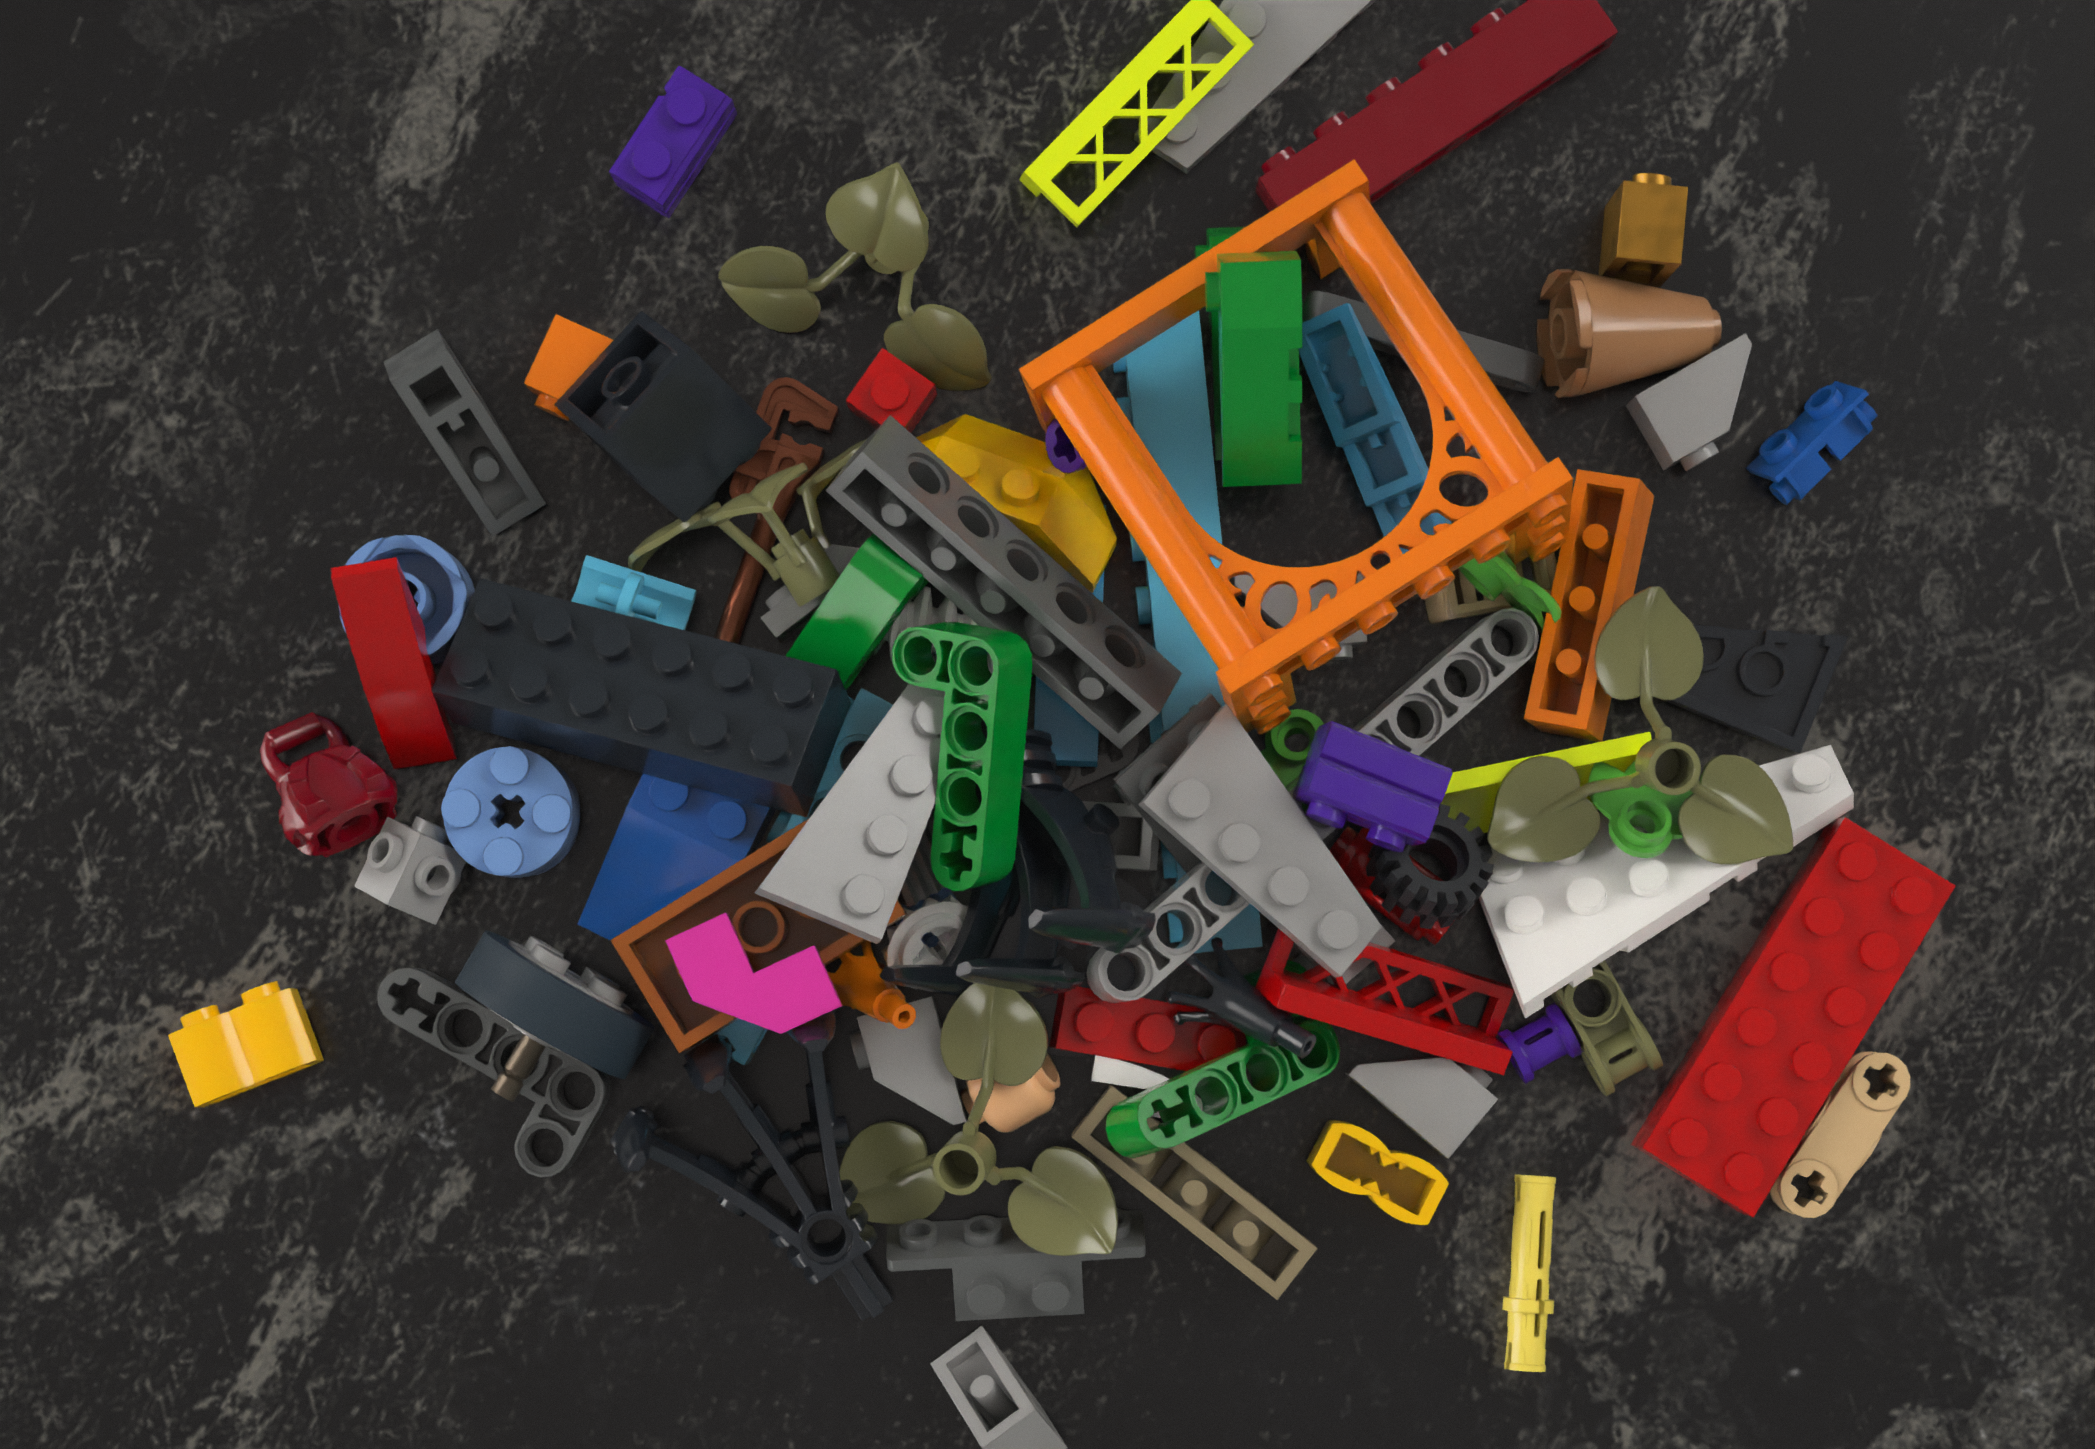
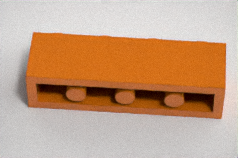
[1524,469,1654,742]

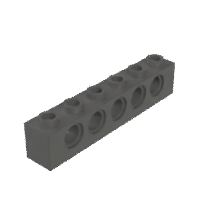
[826,415,1182,749]

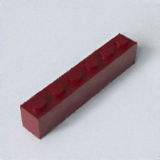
[1255,0,1618,253]

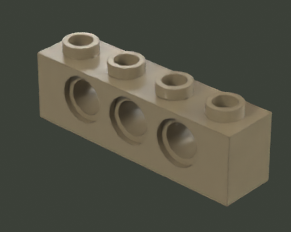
[1071,1084,1318,1300]

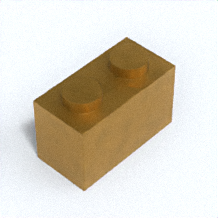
[1599,173,1688,287]

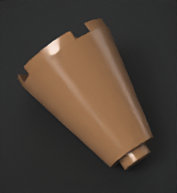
[1536,269,1722,398]

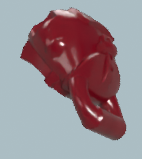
[260,712,398,858]

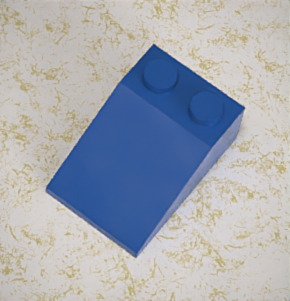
[577,774,776,941]

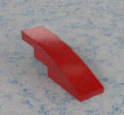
[331,557,457,769]

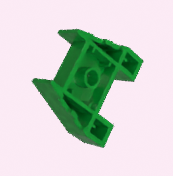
[1195,227,1302,487]

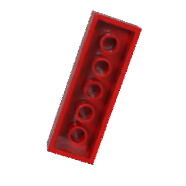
[1631,817,1956,1217]

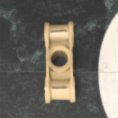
[1769,1051,1910,1218]

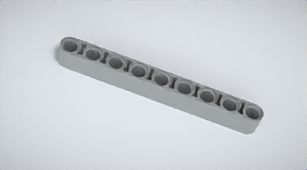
[1086,608,1539,1003]

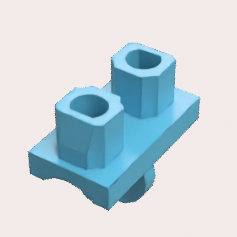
[572,555,697,630]

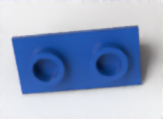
[1746,381,1877,505]

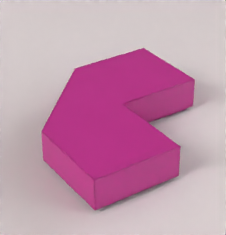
[665,913,843,1034]

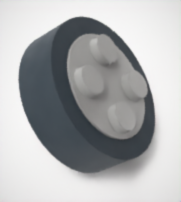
[455,930,655,1102]

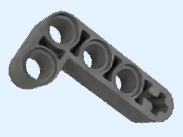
[377,968,612,1177]

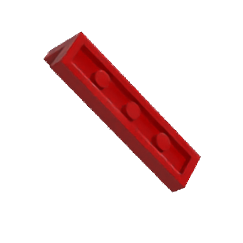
[1255,928,1514,1075]

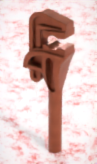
[714,377,839,644]

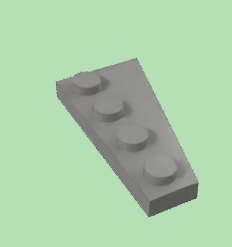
[1134,0,1376,174]
[755,684,945,944]
[1138,704,1382,978]

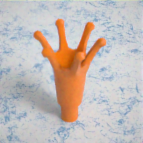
[828,940,916,1029]

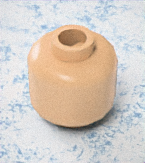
[961,1053,1061,1132]

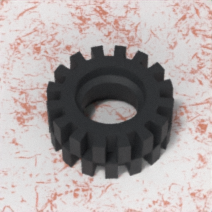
[1366,803,1494,929]

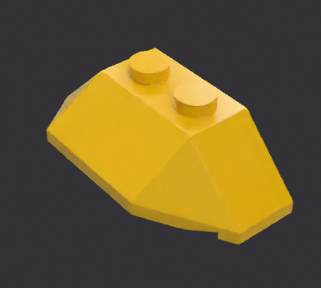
[916,414,1117,593]

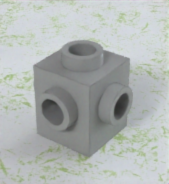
[354,816,466,925]

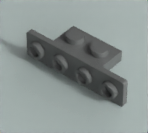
[886,1208,1146,1321]

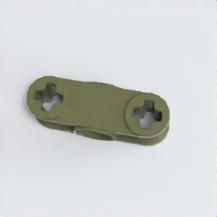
[1551,960,1663,1097]

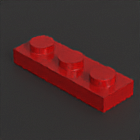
[1049,987,1246,1071]

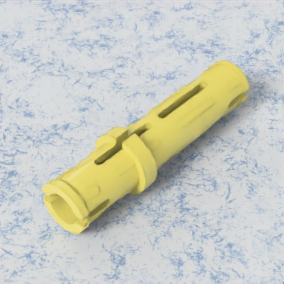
[1502,1174,1556,1372]

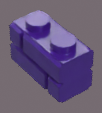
[609,66,738,219]
[1293,721,1452,852]

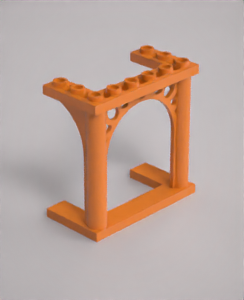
[1019,159,1573,734]

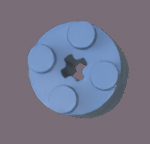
[338,535,475,665]
[441,746,580,878]

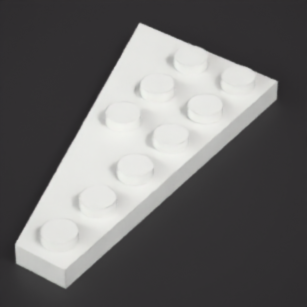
[1479,745,1854,1018]

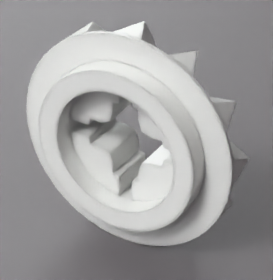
[881,895,968,989]

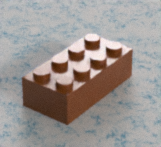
[611,819,908,1053]

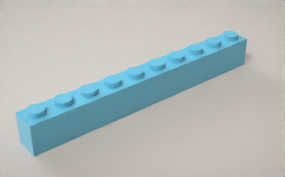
[1113,310,1263,953]

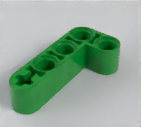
[786,533,929,691]
[892,622,1033,891]
[1106,960,1340,1158]

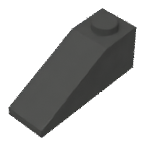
[384,329,546,537]

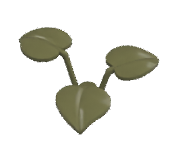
[719,162,992,391]
[628,439,867,607]
[1487,586,1793,864]
[839,983,1118,1256]

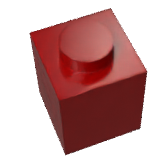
[846,348,937,433]

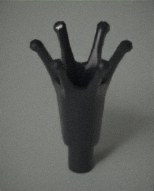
[1165,937,1316,1058]

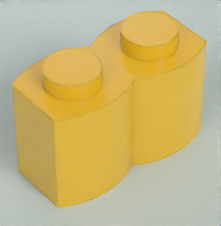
[168,981,324,1107]
[1307,1120,1449,1225]

